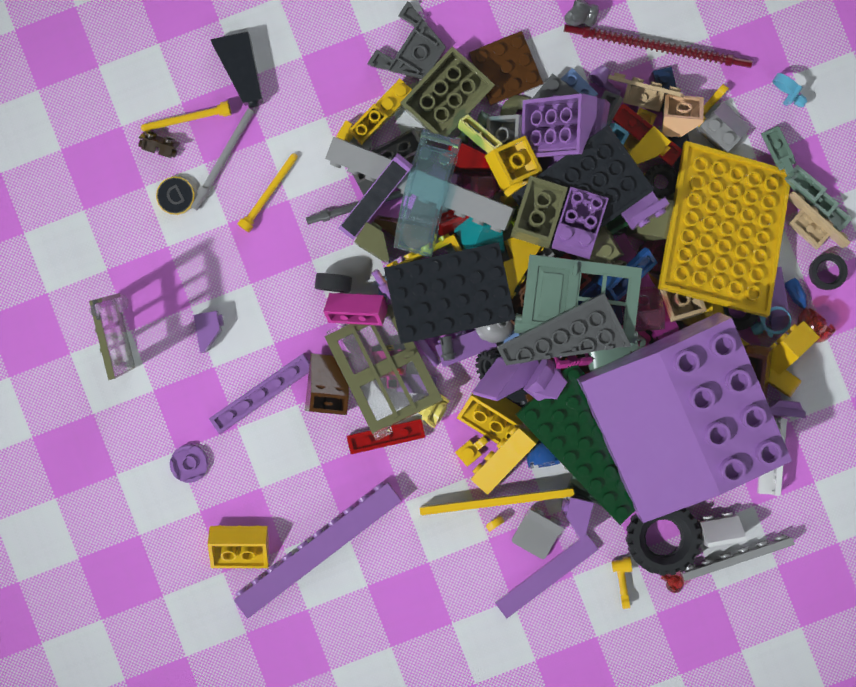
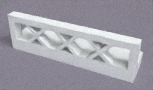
[757,418,787,496]

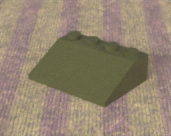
[400,46,495,142]

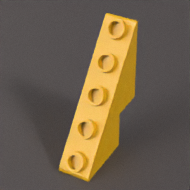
[504,238,544,299]

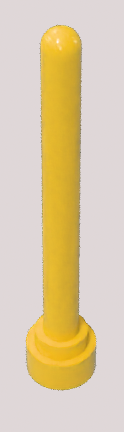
[141,100,232,131]
[237,153,298,233]

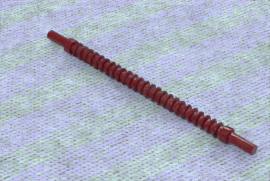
[563,24,752,68]

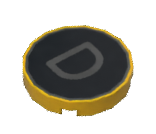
[156,177,195,215]

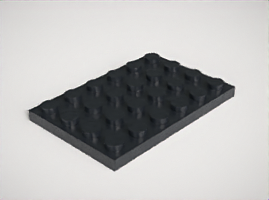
[511,125,655,258]
[384,242,516,344]

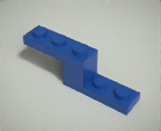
[578,247,658,305]

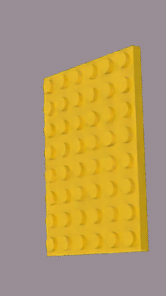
[658,141,790,318]

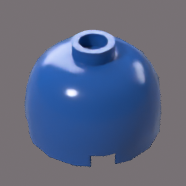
[527,440,560,469]

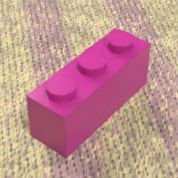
[323,293,388,326]

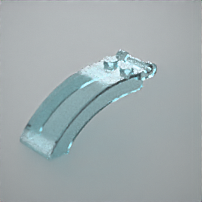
[394,128,462,257]

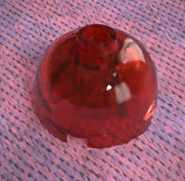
[797,306,836,343]

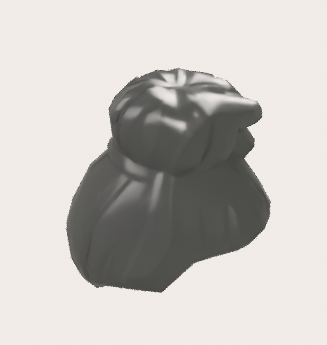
[564,0,599,26]

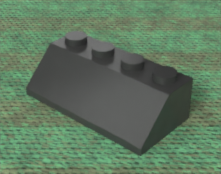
[352,128,434,195]

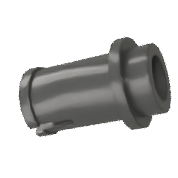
[439,336,456,361]

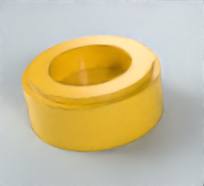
[486,516,505,532]

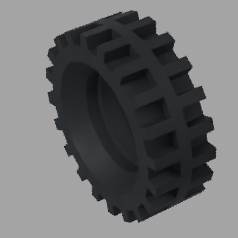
[626,508,702,576]

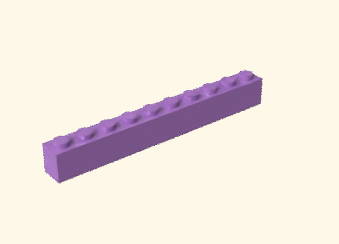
[234,482,402,619]

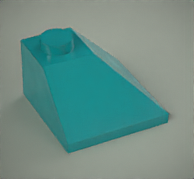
[454,217,505,253]

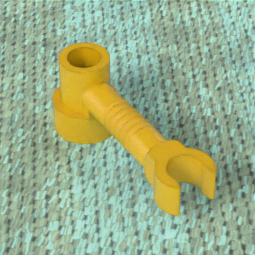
[698,84,729,127]
[612,556,633,609]

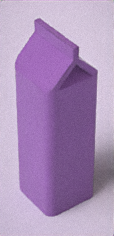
[768,267,791,330]

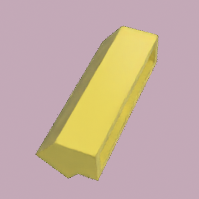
[458,114,503,153]

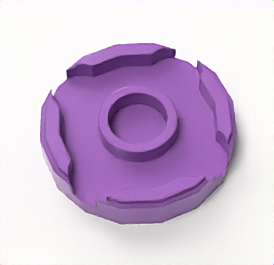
[170,444,209,483]

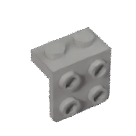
[512,507,564,559]

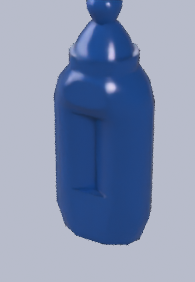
[785,278,808,312]

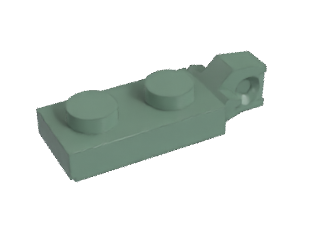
[761,126,796,178]

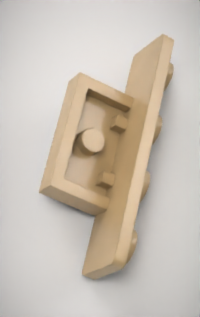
[608,73,685,112]
[788,191,851,249]

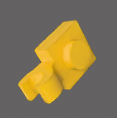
[455,435,488,467]

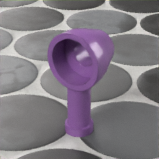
[589,65,621,95]

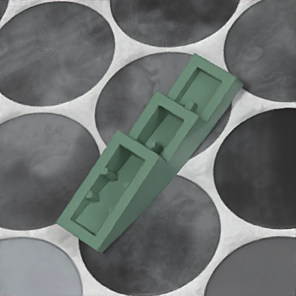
[785,165,853,232]

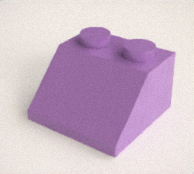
[561,496,594,541]

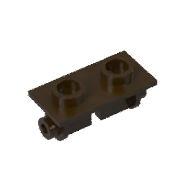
[138,131,180,158]

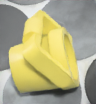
[418,394,449,428]

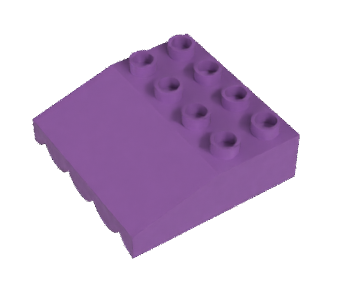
[577,312,792,523]

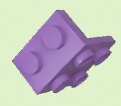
[621,191,670,230]

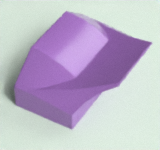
[524,359,567,401]
[768,400,806,418]

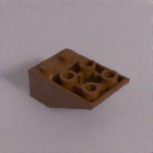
[305,353,349,415]

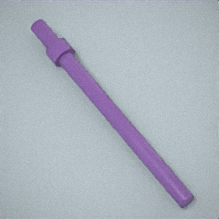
[372,269,440,367]

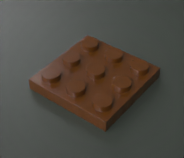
[469,31,544,106]

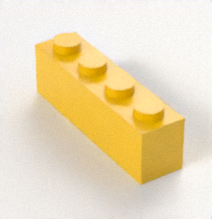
[470,423,539,495]

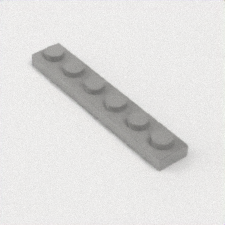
[680,534,795,581]

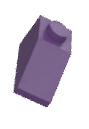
[194,311,224,353]

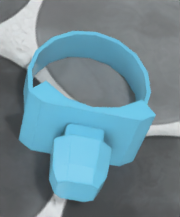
[772,73,807,108]
[751,306,792,338]

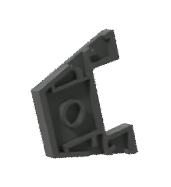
[367,1,446,79]

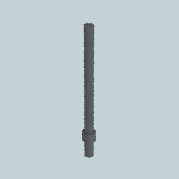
[306,190,407,225]

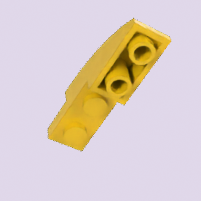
[348,78,412,145]

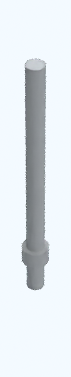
[191,108,254,210]

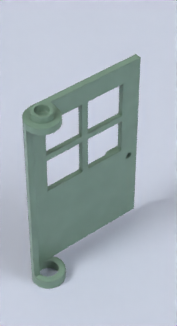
[514,255,642,347]

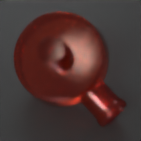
[661,575,684,593]

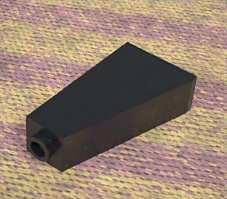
[211,32,264,108]

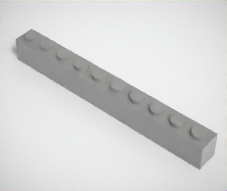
[325,137,516,233]

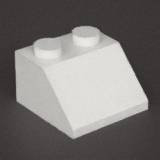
[698,512,746,547]

